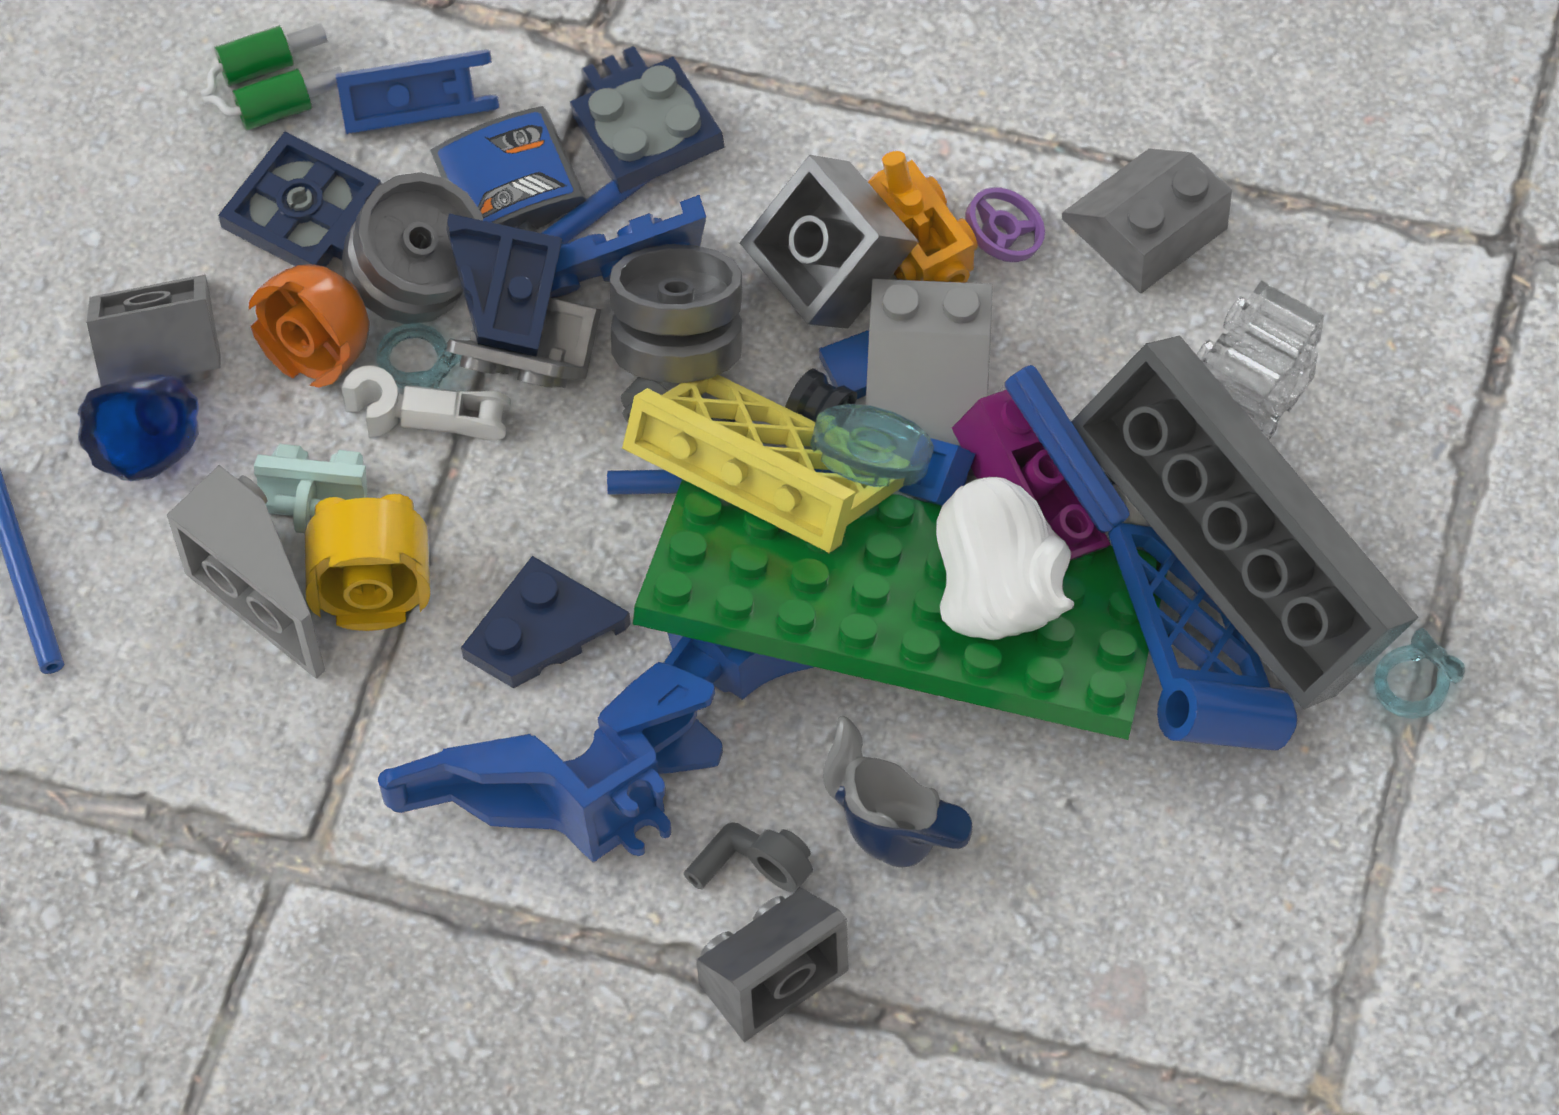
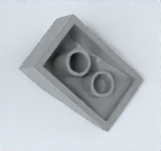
[864,279,993,476]
[167,465,325,679]

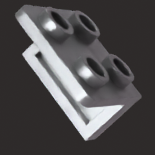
[446,297,601,388]

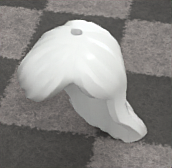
[936,477,1074,640]

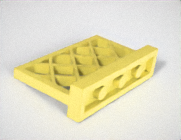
[622,375,910,553]

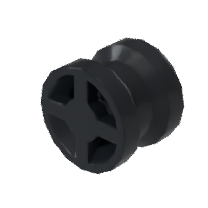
[785,368,857,434]

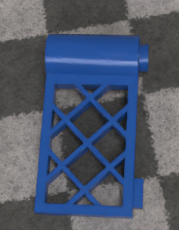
[1108,523,1297,751]

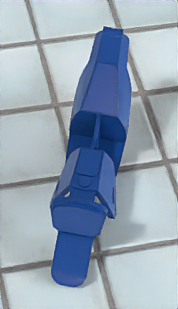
[378,633,814,863]

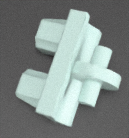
[254,444,367,533]

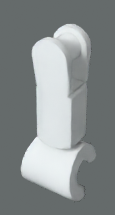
[342,365,511,441]

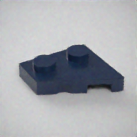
[446,213,562,357]
[461,556,631,688]

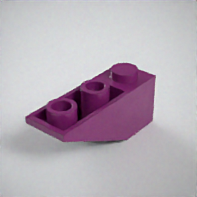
[952,390,1110,561]

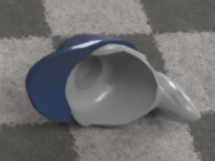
[823,716,973,868]

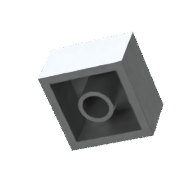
[740,155,919,329]

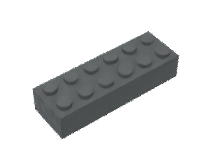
[1071,335,1419,709]

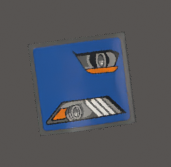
[430,106,587,229]

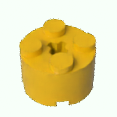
[305,494,430,631]

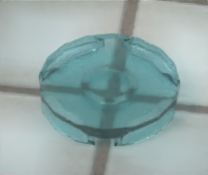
[810,404,934,487]

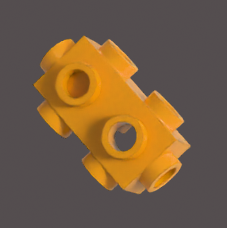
[868,151,978,283]

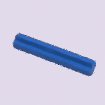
[1004,365,1130,533]

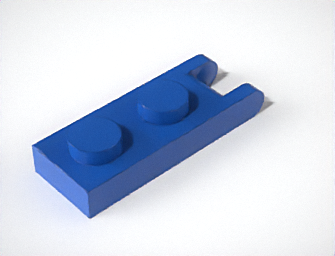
[336,50,500,134]

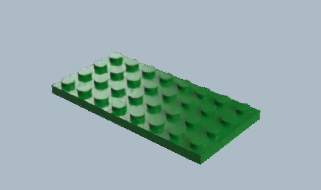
[632,479,1168,740]

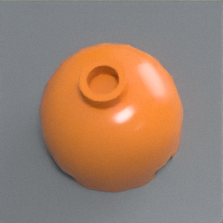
[248,264,370,388]

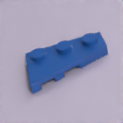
[550,195,706,298]

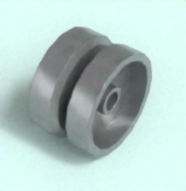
[342,172,484,325]
[610,244,742,383]

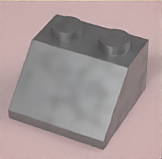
[1062,148,1232,294]
[86,274,221,396]
[696,888,848,1042]

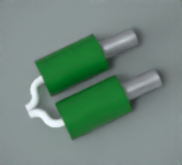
[200,23,343,131]

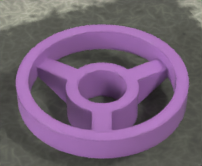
[965,187,1045,262]

